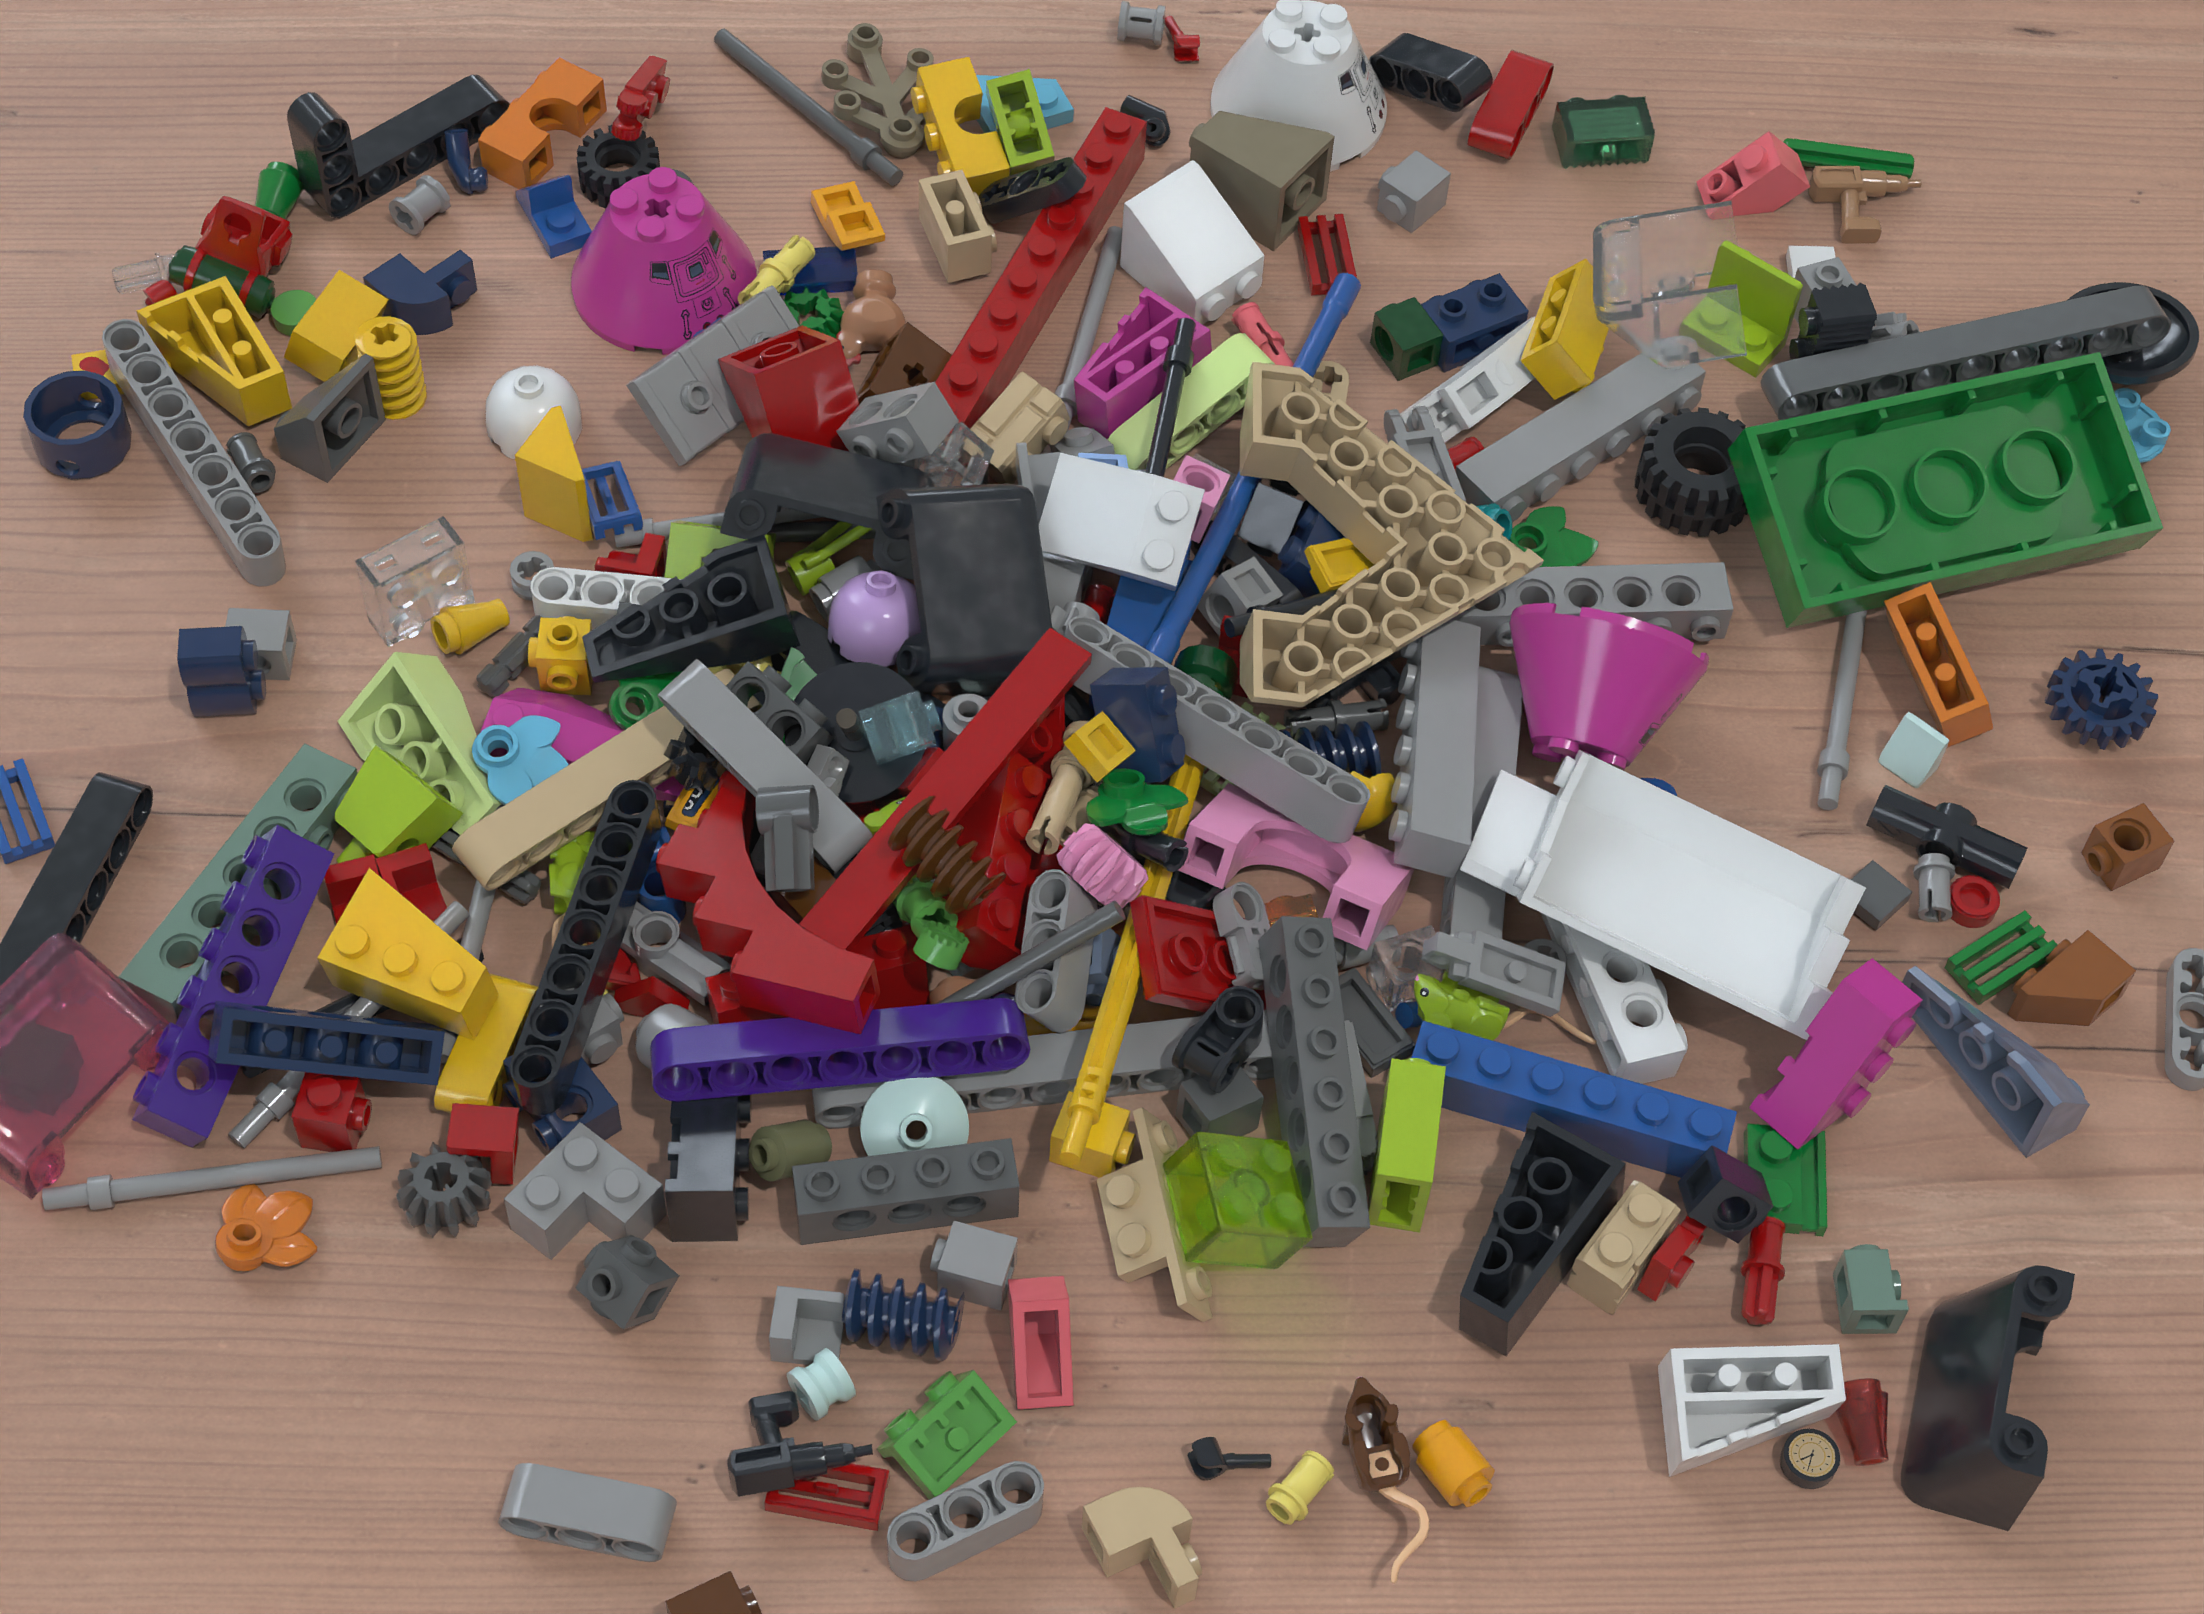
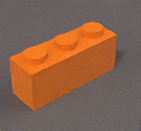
[1884,582,1993,747]

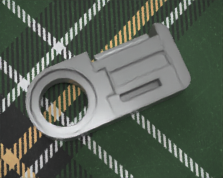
[1213,882,1270,990]

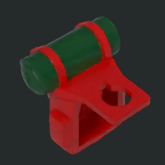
[168,196,293,319]

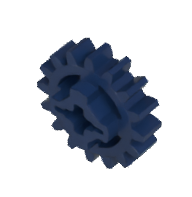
[2045,649,2158,750]

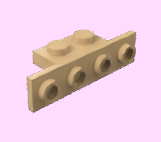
[1097,1107,1212,1322]

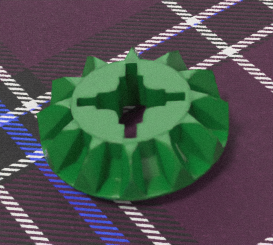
[783,286,844,338]

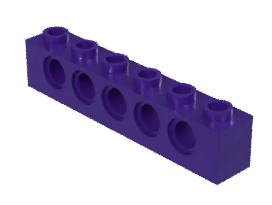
[132,825,334,1148]

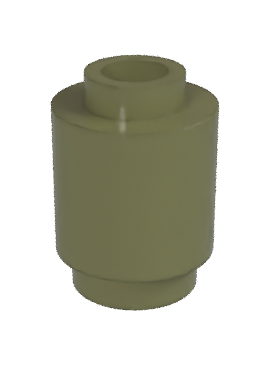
[749,1119,832,1181]

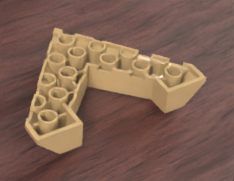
[1240,362,1544,708]

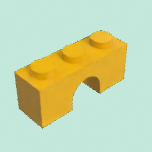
[911,57,1010,196]

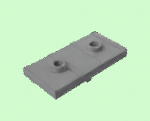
[626,285,799,466]

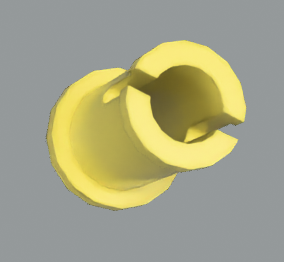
[1266,1450,1334,1525]

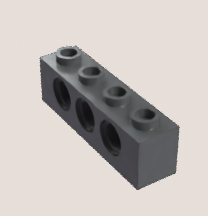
[792,1138,1020,1245]

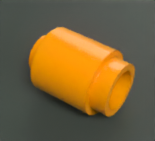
[1412,1420,1495,1507]

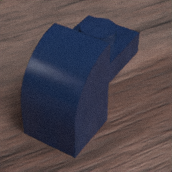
[363,249,478,335]

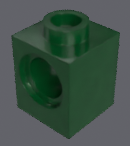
[1370,297,1443,381]

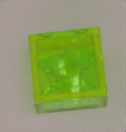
[1163,1132,1313,1269]

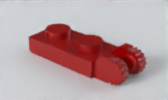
[611,55,670,141]

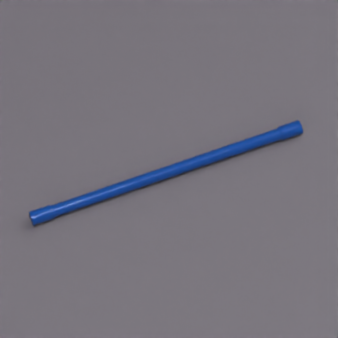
[1145,273,1361,664]

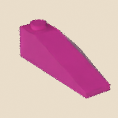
[480,688,684,802]

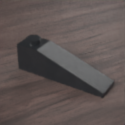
[582,534,801,683]

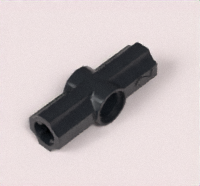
[1866,785,2028,889]

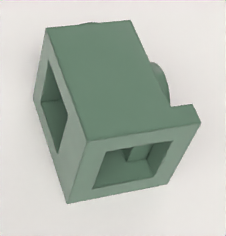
[1833,1244,1909,1334]

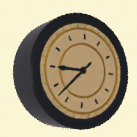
[1780,1428,1840,1489]

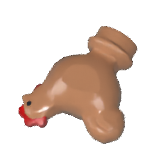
[836,269,906,367]

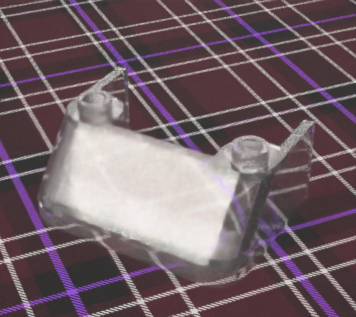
[1593,201,1747,370]

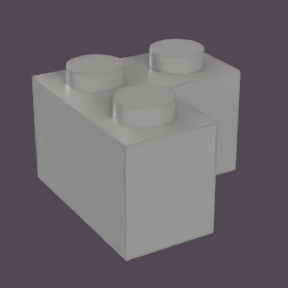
[504,1122,667,1260]

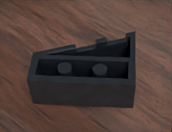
[665,1095,752,1242]

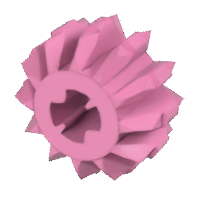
[1057,823,1148,909]

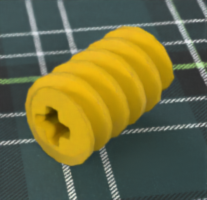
[355,316,427,420]

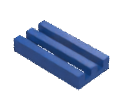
[582,461,643,540]
[0,758,55,864]

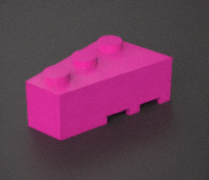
[1074,287,1212,439]
[1749,958,1923,1149]

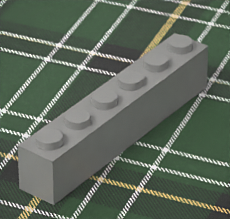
[1455,337,1706,522]
[1389,619,1481,878]

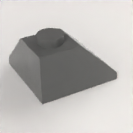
[274,354,386,483]

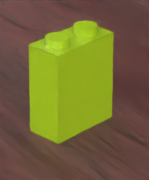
[1368,1058,1446,1233]

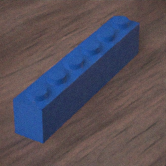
[1411,1021,1737,1178]

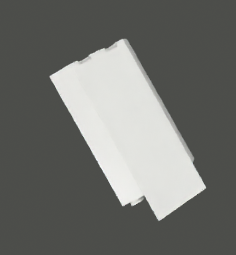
[1460,750,1866,1040]

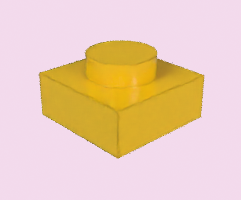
[1063,711,1136,782]

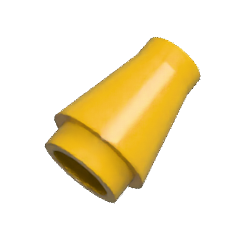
[431,598,510,655]

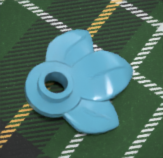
[472,715,569,805]

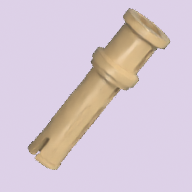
[1026,720,1094,855]

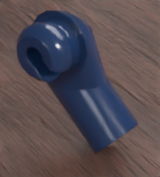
[445,129,488,194]

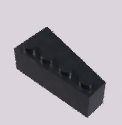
[1459,1112,1626,1356]

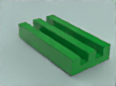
[1944,910,2058,1005]

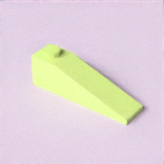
[337,652,501,835]

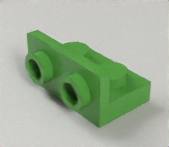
[877,1370,1017,1500]

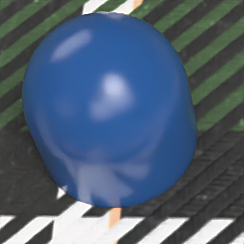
[1395,1001,1423,1029]

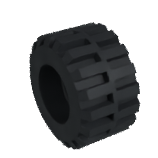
[1634,407,1748,537]

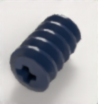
[1279,721,1382,776]
[842,1268,965,1361]

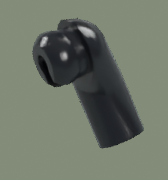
[1120,95,1171,146]

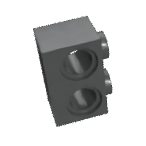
[726,661,834,766]

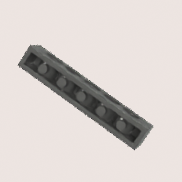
[1258,916,1370,1247]

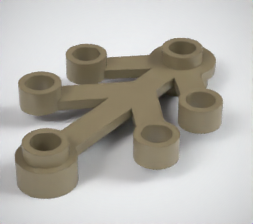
[821,23,934,158]

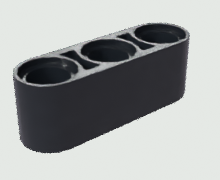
[1369,33,1493,112]

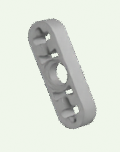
[2165,948,2204,1091]

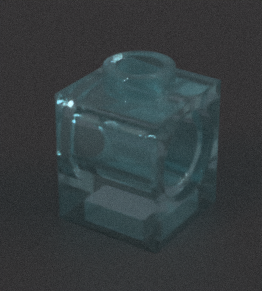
[859,691,942,765]

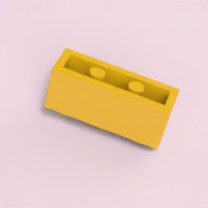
[1520,258,1619,400]

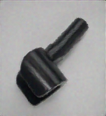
[1187,1437,1272,1480]

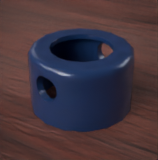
[23,371,132,479]

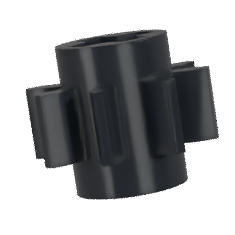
[664,727,727,791]

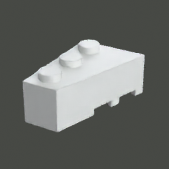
[1658,1344,1846,1477]

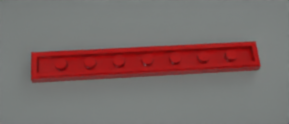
[799,628,1092,951]

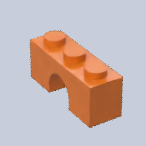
[478,57,607,189]

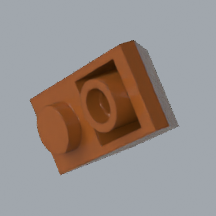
[2008,930,2136,1026]

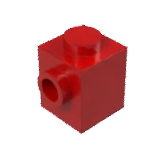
[291,1072,372,1152]

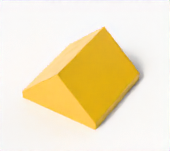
[515,406,593,542]

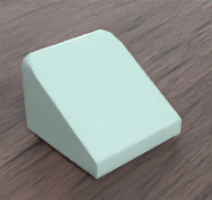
[1878,712,1950,788]

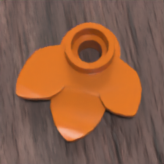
[215,1184,317,1271]

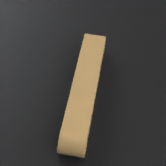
[452,669,762,891]

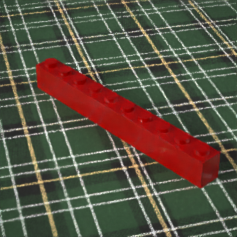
[929,107,1147,475]

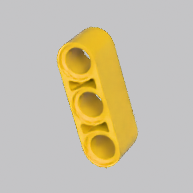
[434,974,539,1113]

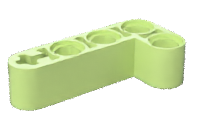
[1107,333,1275,470]

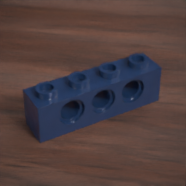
[208,1001,445,1086]

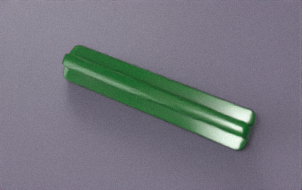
[1783,138,1915,179]

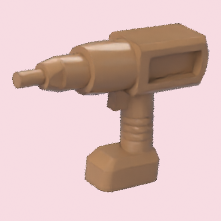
[1808,166,1922,244]

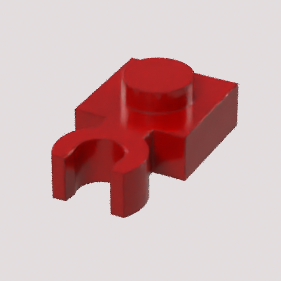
[1637,1215,1707,1302]

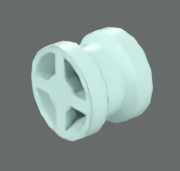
[787,1348,856,1421]

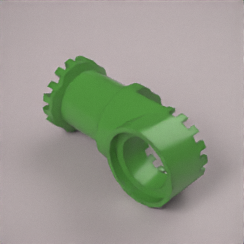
[893,877,969,970]

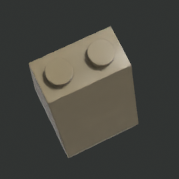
[1189,111,1335,251]

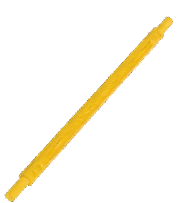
[1059,685,1217,1166]

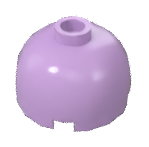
[828,571,921,667]

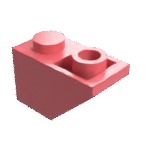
[1696,131,1810,218]

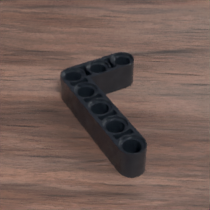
[287,75,510,218]

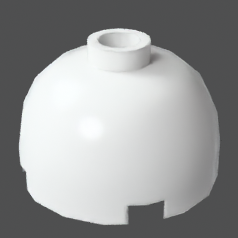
[486,365,582,459]

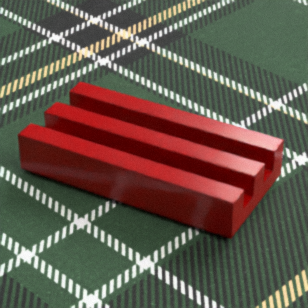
[1297,214,1357,296]
[764,1463,890,1531]

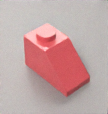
[1008,1276,1074,1410]

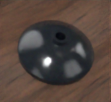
[2068,282,2199,385]

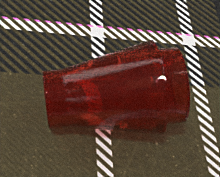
[1836,1378,1889,1466]

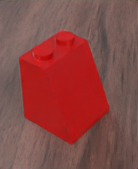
[718,325,859,452]

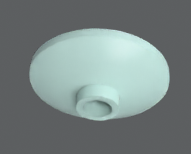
[860,1077,969,1156]

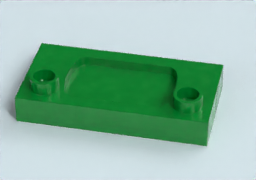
[1728,352,2163,628]

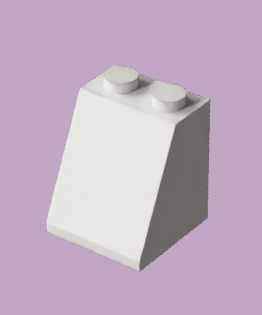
[1120,160,1265,325]

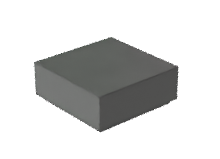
[1851,860,1912,930]

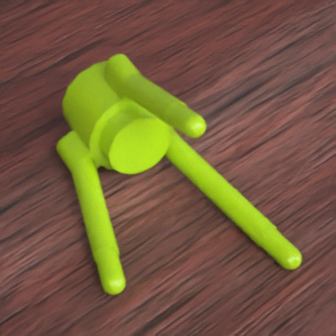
[785,521,872,596]

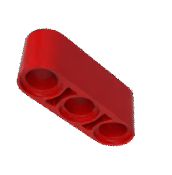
[1467,50,1554,160]

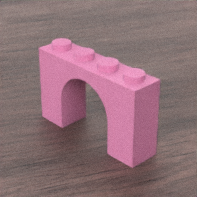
[1178,783,1414,950]

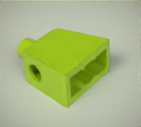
[335,745,464,863]

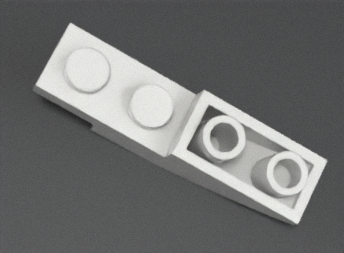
[1400,316,1535,443]

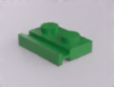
[1744,1123,1828,1237]

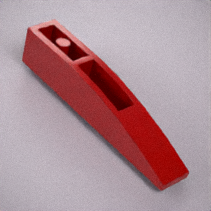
[942,695,1067,970]

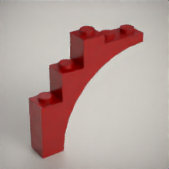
[656,770,881,1035]

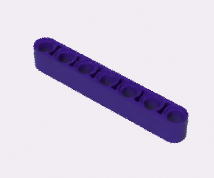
[650,998,1031,1101]

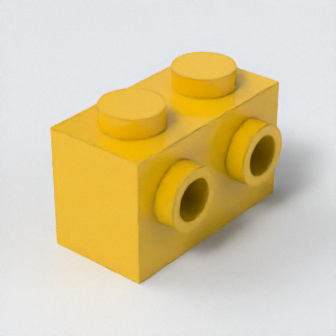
[283,270,389,382]

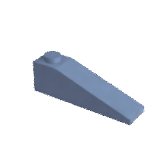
[1902,966,2090,1158]

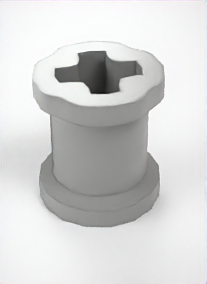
[1117,1,1166,45]
[389,175,451,235]

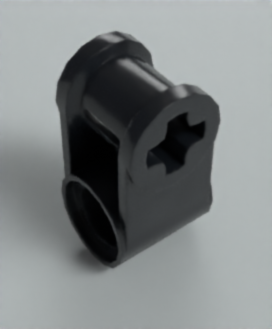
[1171,986,1264,1093]

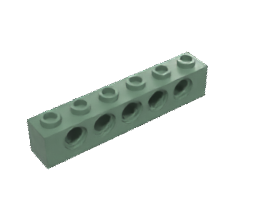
[119,743,358,1024]

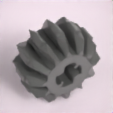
[396,1142,492,1238]

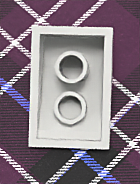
[1039,453,1205,591]

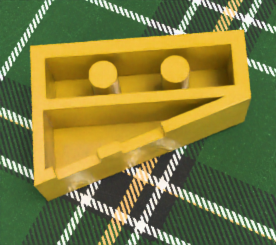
[136,276,292,426]
[317,868,499,1040]

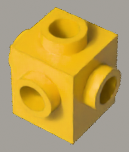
[528,616,593,695]

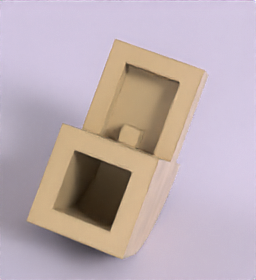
[1082,1487,1202,1609]

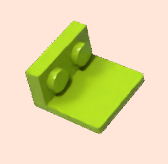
[1678,240,1803,378]

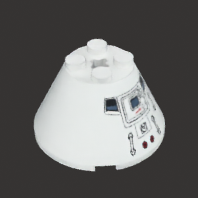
[1210,0,1387,172]

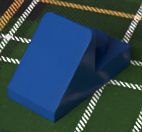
[515,175,592,259]

